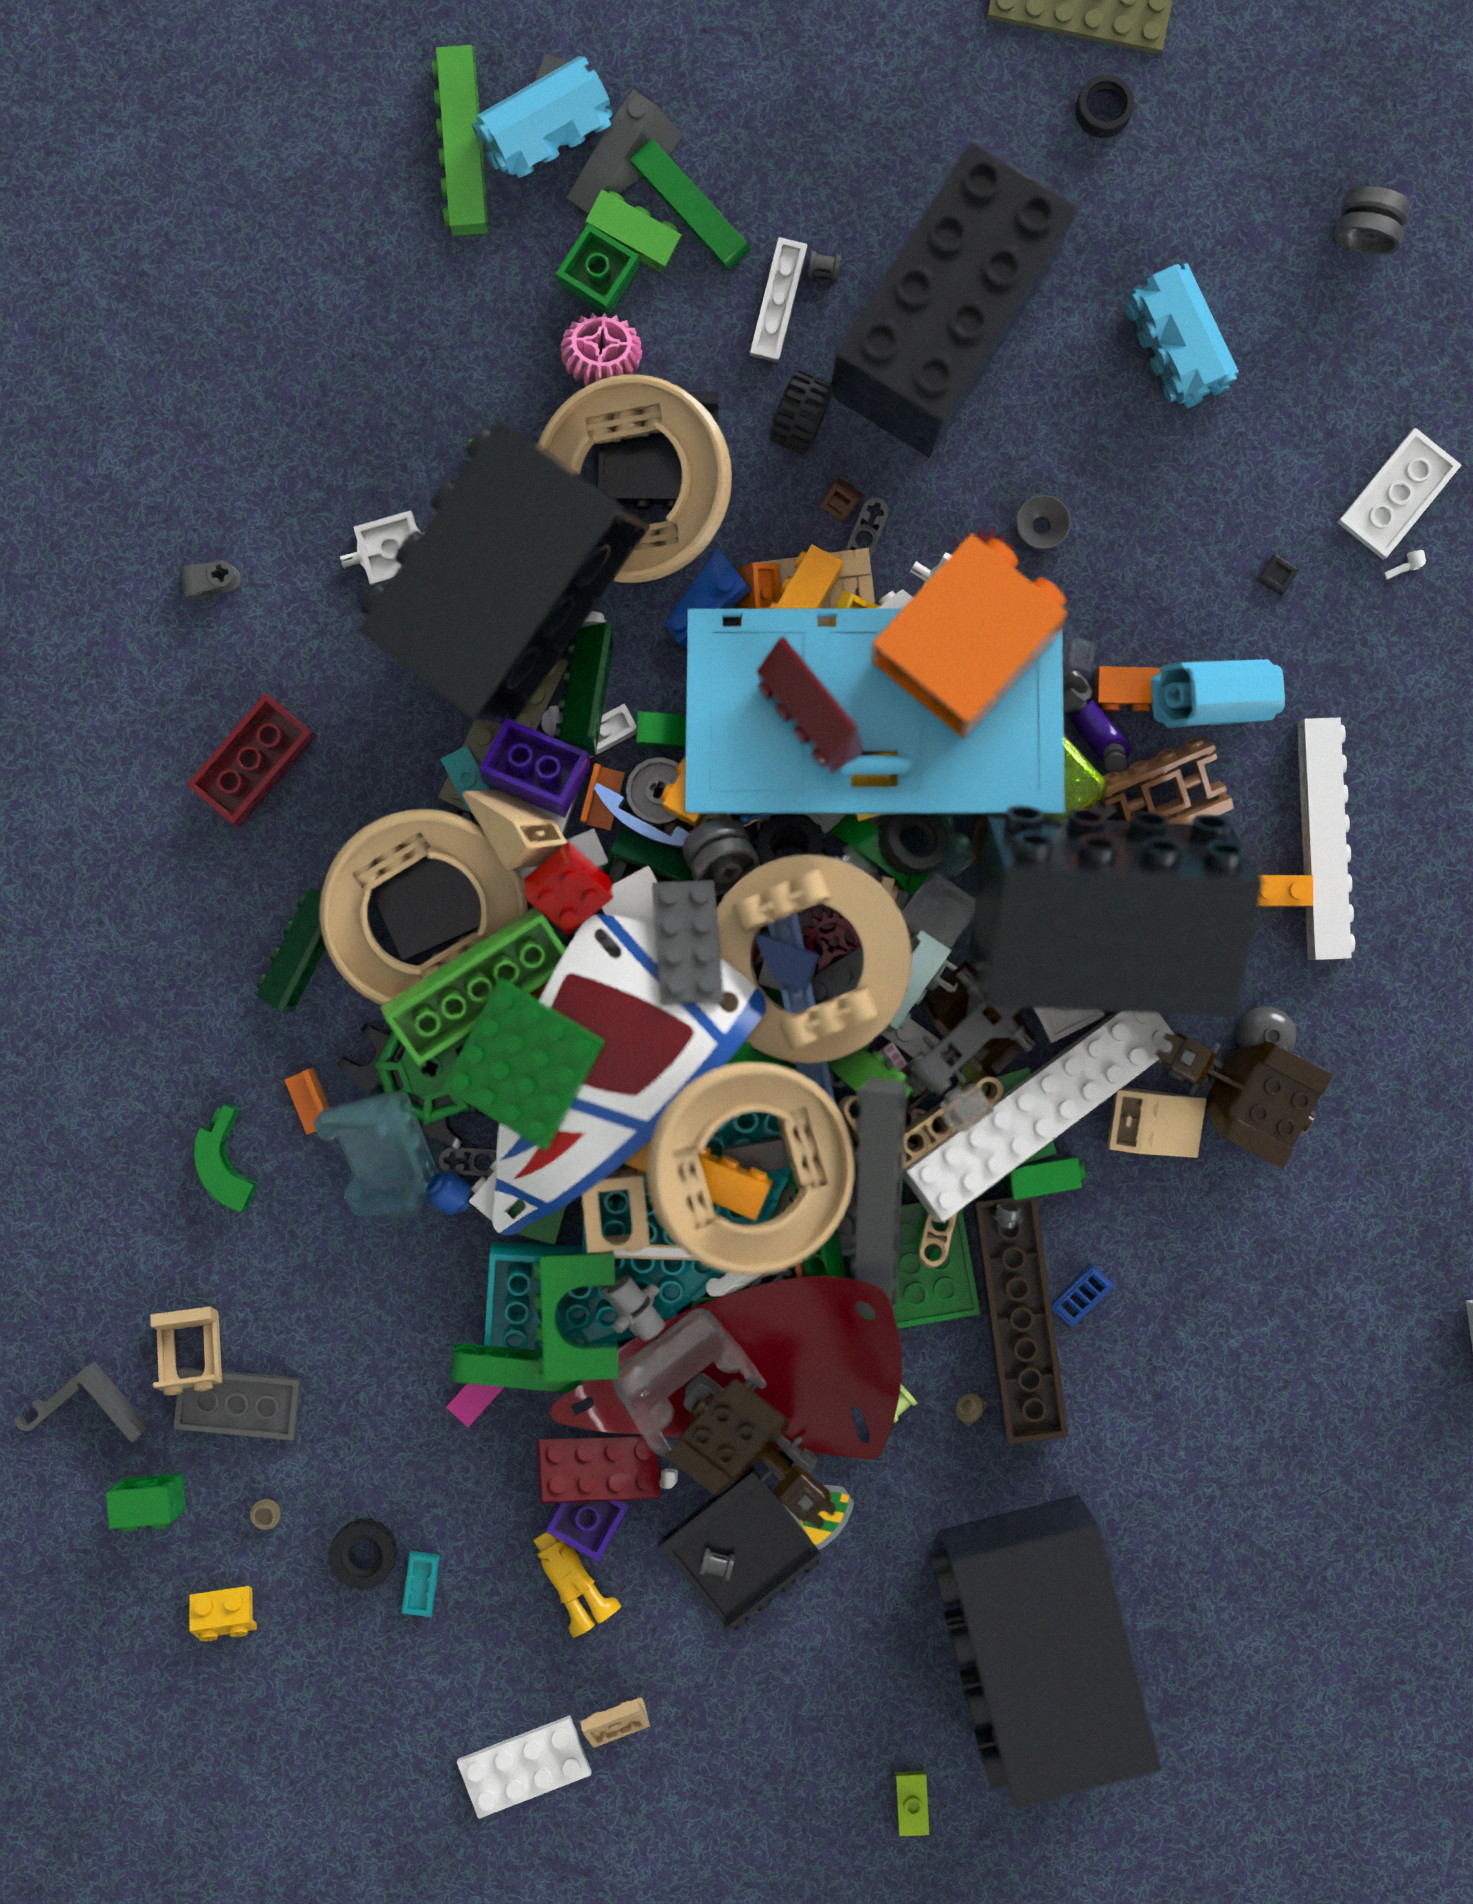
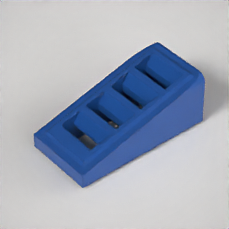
[1051,1263,1115,1327]

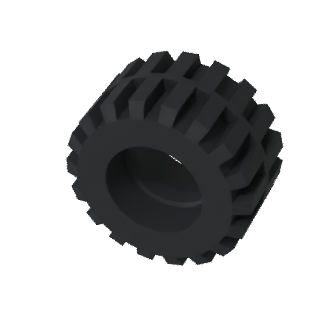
[769,370,833,455]
[751,814,828,867]

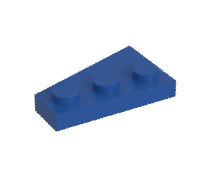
[664,548,752,649]

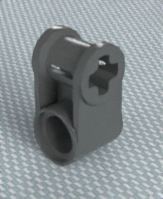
[179,560,241,600]

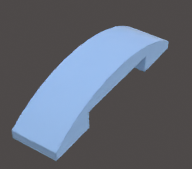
[594,783,690,848]

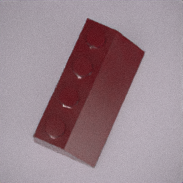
[757,636,862,774]

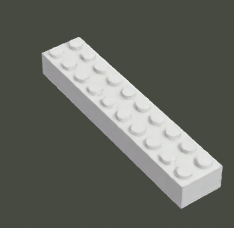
[902,1011,1174,1222]

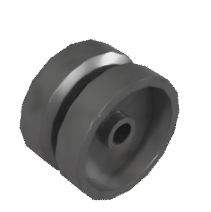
[1334,186,1411,255]
[626,757,681,827]
[682,818,760,895]

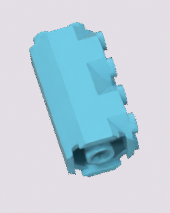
[472,56,612,178]
[1125,263,1239,408]
[1151,659,1285,728]

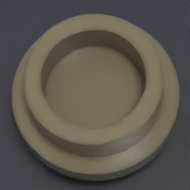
[250,1499,281,1530]

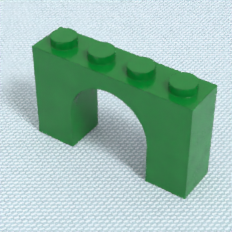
[534,1251,619,1382]

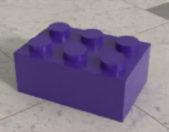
[479,718,591,818]

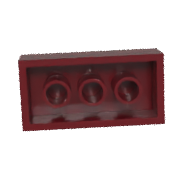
[186,693,318,827]

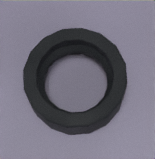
[1075,74,1135,138]

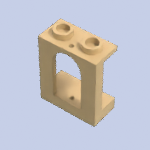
[582,1167,650,1254]
[150,1306,222,1395]

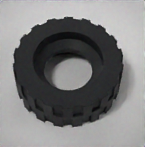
[878,814,949,876]
[328,1518,398,1590]

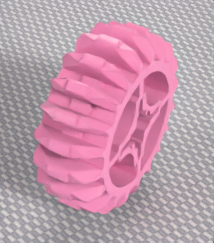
[561,312,642,386]

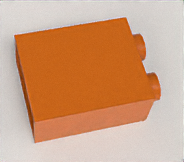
[871,533,1068,740]

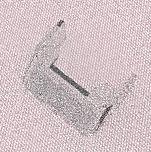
[612,1309,767,1457]

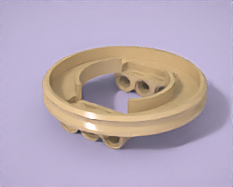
[538,375,732,583]
[320,809,527,1006]
[717,855,912,1063]
[647,1062,855,1275]

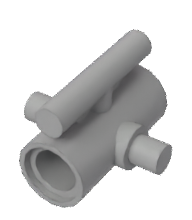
[600,1275,666,1341]

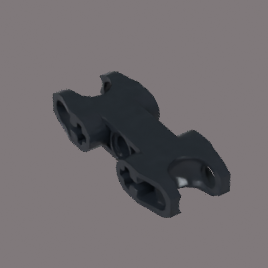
[337,1023,484,1149]

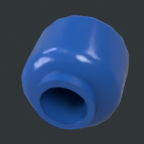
[426,1170,472,1215]

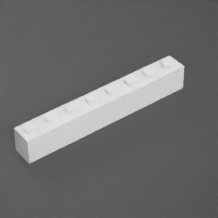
[1297,717,1355,960]

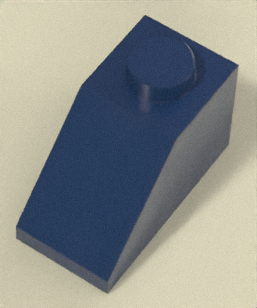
[756,934,820,994]

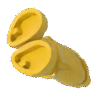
[533,1532,621,1638]

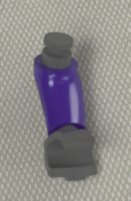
[1063,671,1130,772]

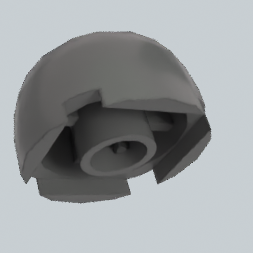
[1234,1006,1297,1052]

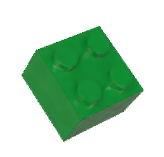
[556,223,641,317]
[106,1473,186,1532]

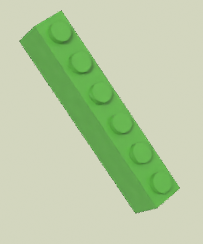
[432,45,489,236]

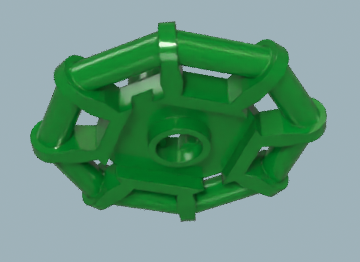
[374,1027,472,1125]

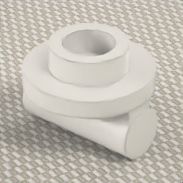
[541,706,563,737]

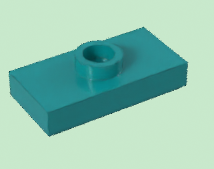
[440,745,491,813]
[401,1551,441,1617]

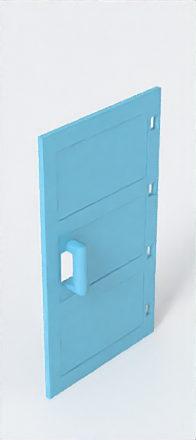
[685,609,1065,814]

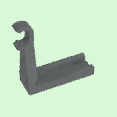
[14,1362,150,1443]

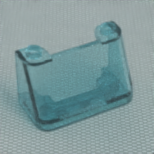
[313,1091,437,1218]

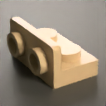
[580,1698,650,1748]

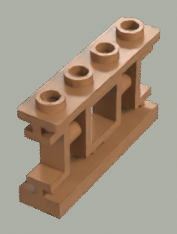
[1094,737,1234,824]

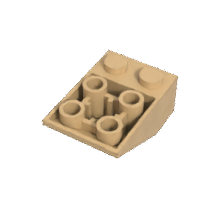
[462,789,567,869]
[1107,1086,1206,1158]

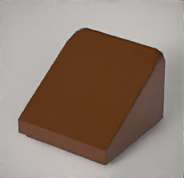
[819,478,864,523]

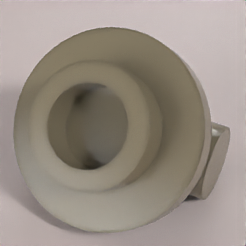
[955,1393,989,1427]

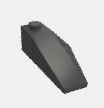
[566,89,683,215]

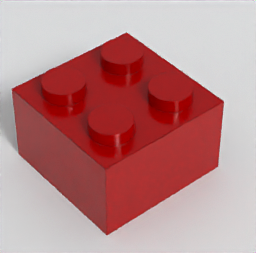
[524,841,613,935]

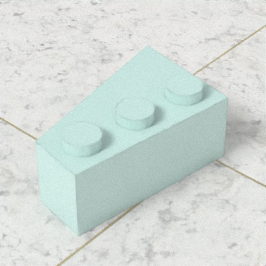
[885,930,952,1033]

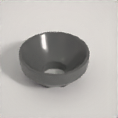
[1016,495,1071,550]

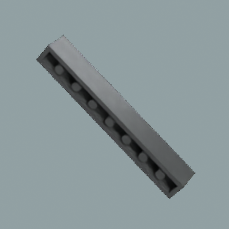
[851,1077,906,1317]

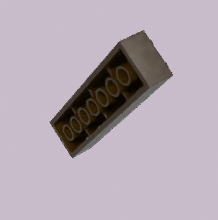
[972,1194,1069,1445]

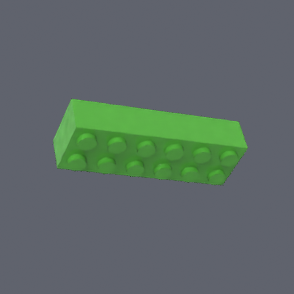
[381,907,566,1066]

